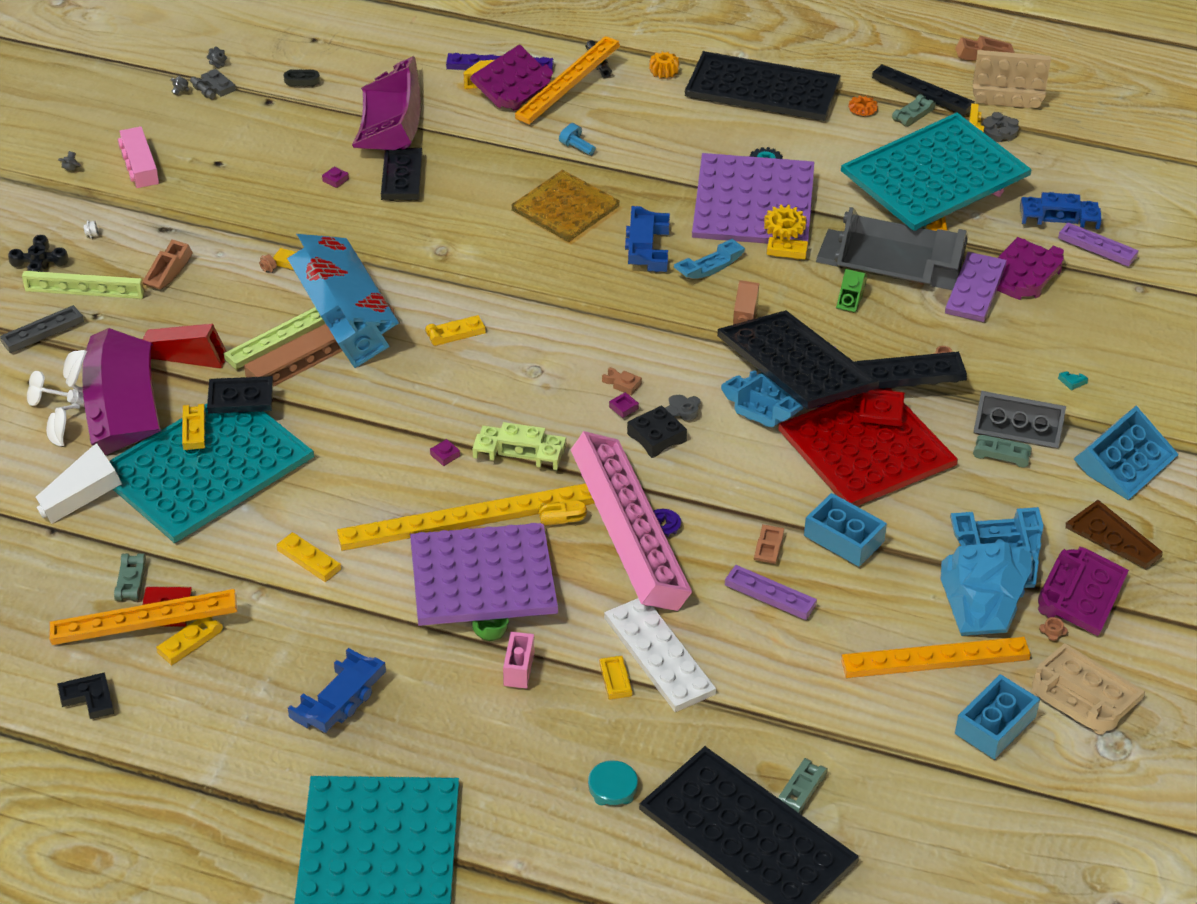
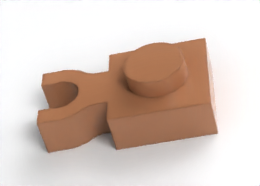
[602,367,642,395]

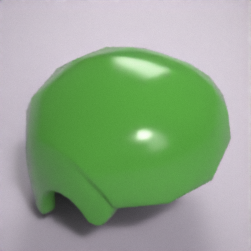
[472,618,509,641]

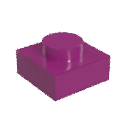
[322,166,349,188]
[609,392,639,418]
[430,439,460,466]

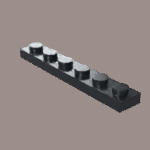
[872,64,975,115]

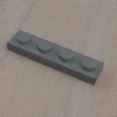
[0,305,84,353]

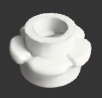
[84,220,99,239]

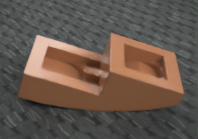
[754,524,784,564]

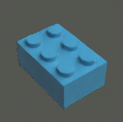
[804,493,887,567]
[955,674,1040,760]

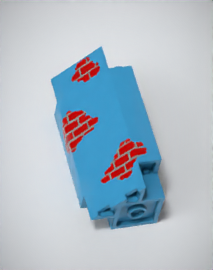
[287,234,399,368]

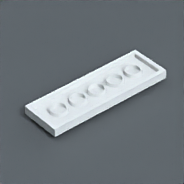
[604,598,716,712]

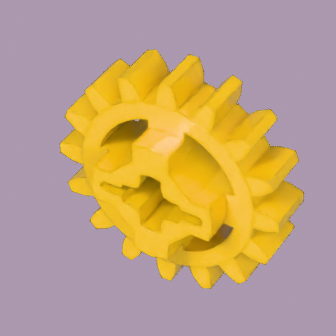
[764,205,806,241]

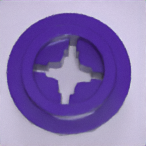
[653,509,681,537]

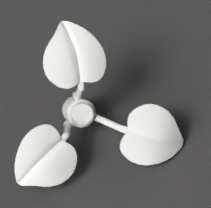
[27,350,88,446]

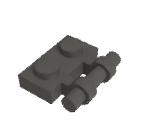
[190,69,236,99]

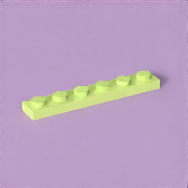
[22,271,144,299]
[224,307,326,370]

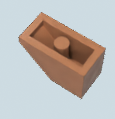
[733,280,760,325]

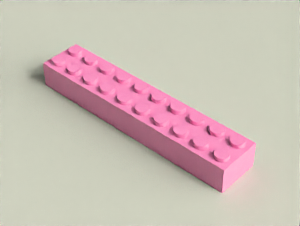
[571,431,692,611]

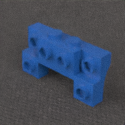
[1020,192,1101,229]
[625,206,670,272]
[288,648,386,733]

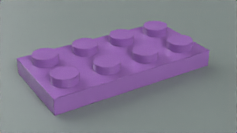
[945,252,1007,322]

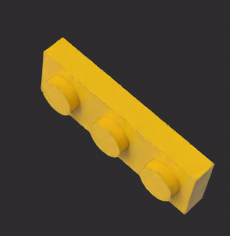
[276,532,341,582]

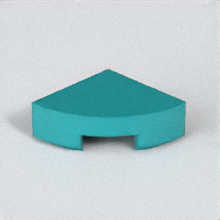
[1058,371,1088,391]

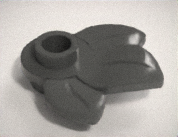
[665,395,701,420]

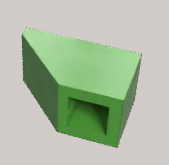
[836,269,867,312]

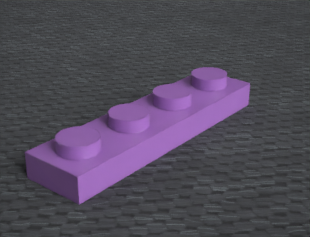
[1058,223,1139,266]
[725,565,817,620]

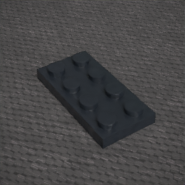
[381,148,423,200]

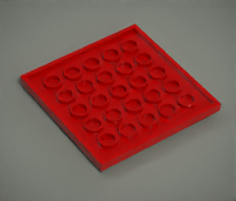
[778,388,958,506]

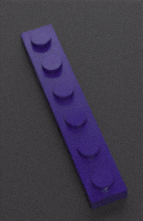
[446,53,553,71]

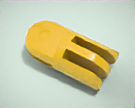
[538,501,587,526]

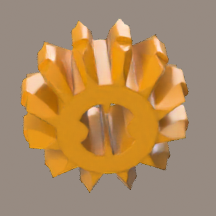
[649,51,679,79]

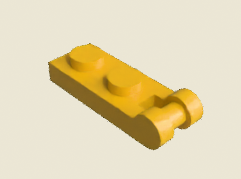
[425,315,485,346]
[182,404,206,450]
[156,617,223,666]

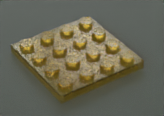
[512,170,619,242]

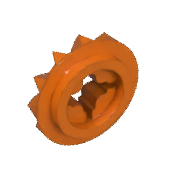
[849,95,878,116]

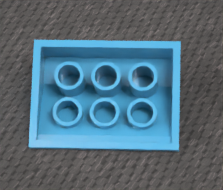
[1074,405,1179,500]

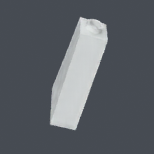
[36,444,122,524]

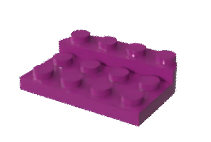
[470,44,553,111]
[997,237,1064,300]
[1038,546,1129,636]

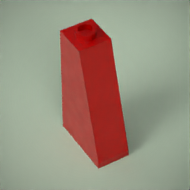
[142,323,227,368]

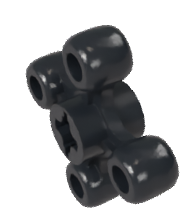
[8,234,68,272]

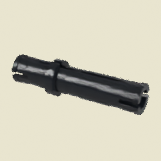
[585,40,612,78]

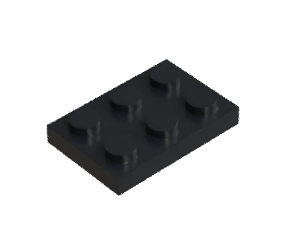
[207,376,274,414]

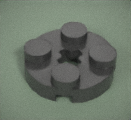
[982,112,1019,142]

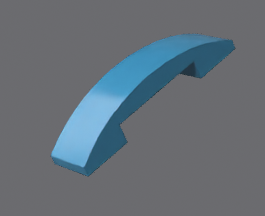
[674,239,745,279]

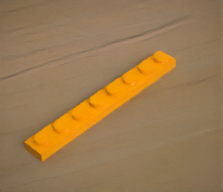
[515,36,620,125]
[49,589,237,645]
[841,637,1031,678]

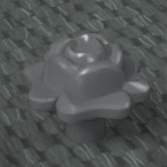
[206,46,227,68]
[170,76,189,95]
[58,151,81,171]

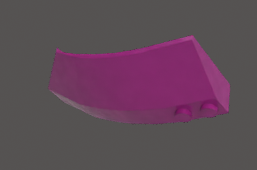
[352,56,420,150]
[82,328,161,455]

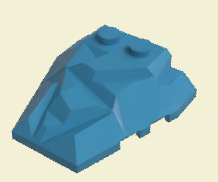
[721,371,804,428]
[950,507,1044,588]
[941,542,1033,636]

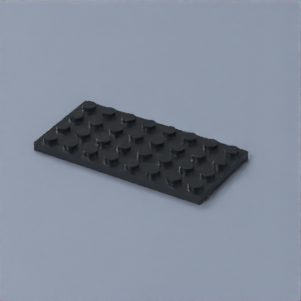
[685,51,841,121]
[717,310,879,409]
[639,746,859,904]

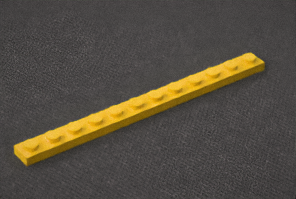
[337,483,595,551]

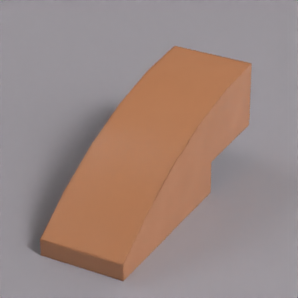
[955,35,1015,61]
[142,239,193,290]

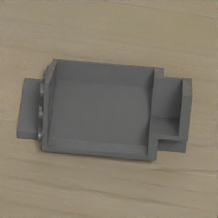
[816,207,969,290]

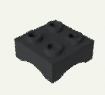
[627,405,687,458]

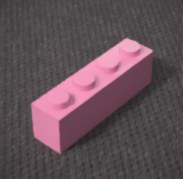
[117,126,159,188]

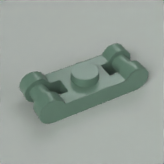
[892,94,936,127]
[973,435,1032,468]
[114,553,146,601]
[778,758,828,814]

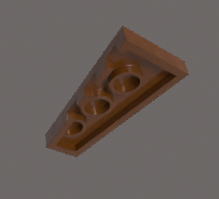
[1065,500,1163,569]

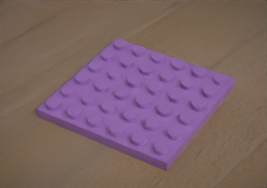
[692,153,814,244]
[410,523,558,626]

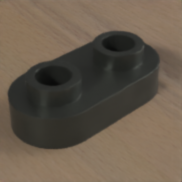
[284,69,320,87]

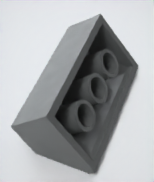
[973,391,1066,448]

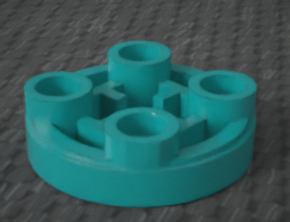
[588,760,638,805]

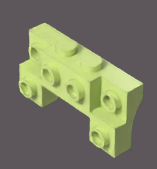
[472,422,566,470]

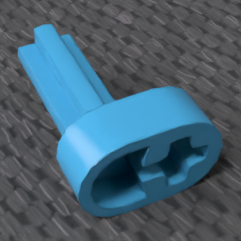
[559,123,596,156]

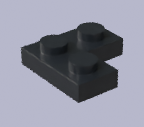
[57,672,114,719]

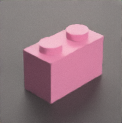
[503,632,534,688]

